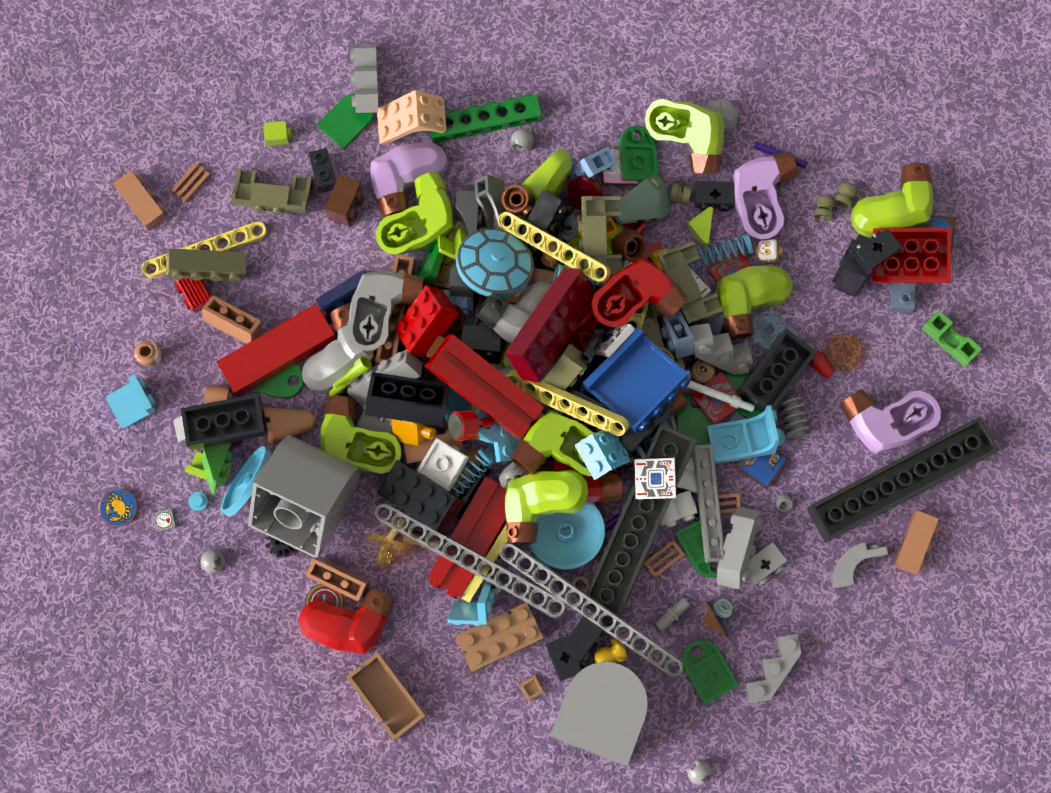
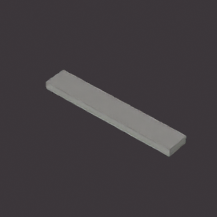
[692,444,725,563]

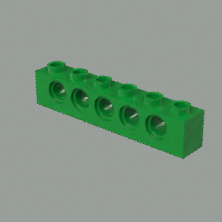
[430,94,542,143]

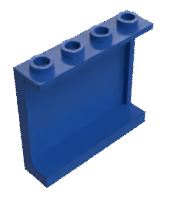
[583,327,691,434]

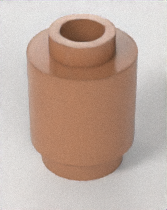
[541,241,568,268]

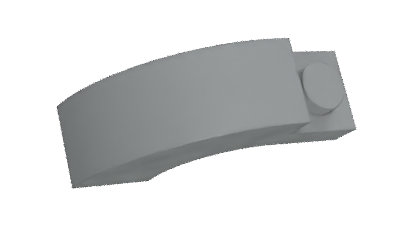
[832,543,888,590]

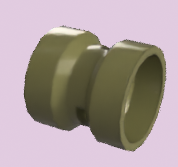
[669,183,692,205]
[834,183,858,209]
[814,197,836,221]

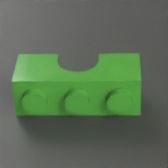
[922,310,982,367]

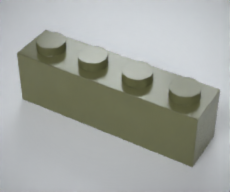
[166,249,246,282]
[532,344,588,415]

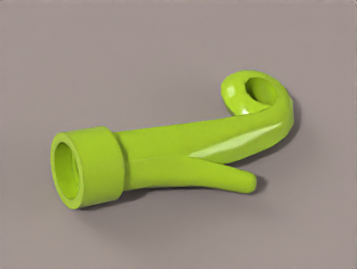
[329,356,372,396]

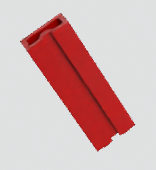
[216,304,337,397]
[425,334,544,439]
[427,476,507,599]

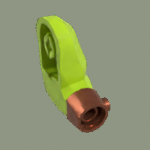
[502,148,572,220]
[510,412,594,476]

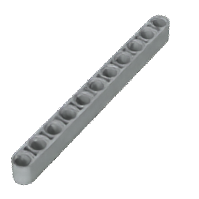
[375,504,565,618]
[500,543,683,677]

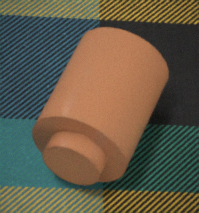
[204,385,234,404]

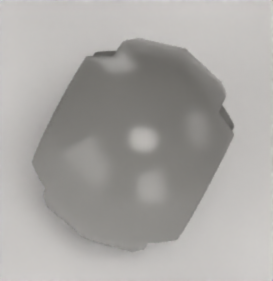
[511,129,534,152]
[200,549,225,574]
[687,759,712,785]

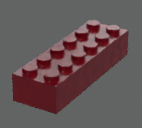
[505,268,596,383]

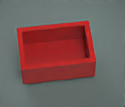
[394,285,459,358]

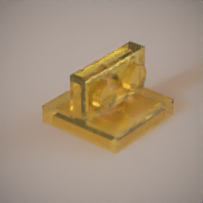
[367,532,410,569]

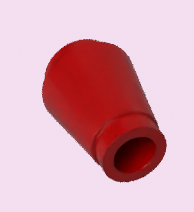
[809,350,835,379]

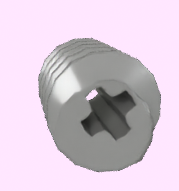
[779,397,811,439]

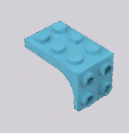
[706,405,781,464]

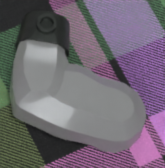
[476,281,553,343]

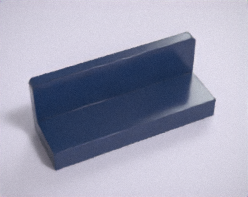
[315,270,366,323]

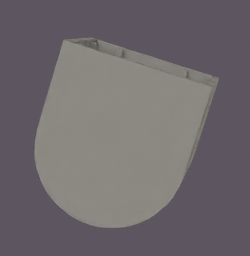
[248,435,361,559]
[550,662,648,766]

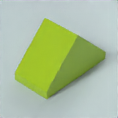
[687,207,713,248]

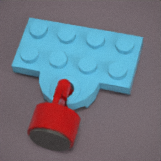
[448,382,525,463]

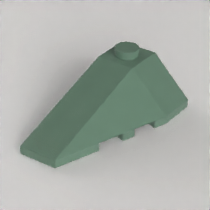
[612,174,671,224]

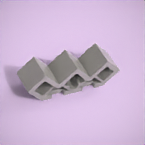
[350,44,378,113]
[690,323,753,375]
[717,507,763,589]
[744,634,802,704]

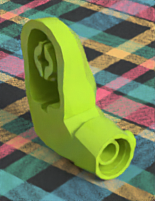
[376,172,455,255]

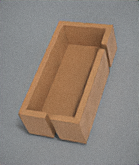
[455,603,544,673]
[346,652,427,741]

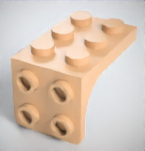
[377,90,446,145]

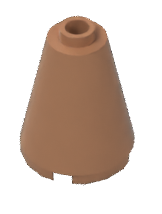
[263,407,316,446]

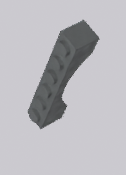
[475,174,506,231]
[449,190,482,297]

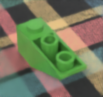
[202,443,233,495]

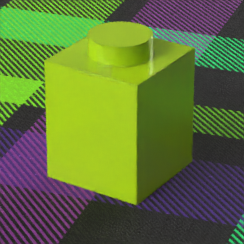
[263,121,292,146]

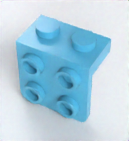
[106,374,157,429]
[575,430,630,480]
[448,585,495,626]

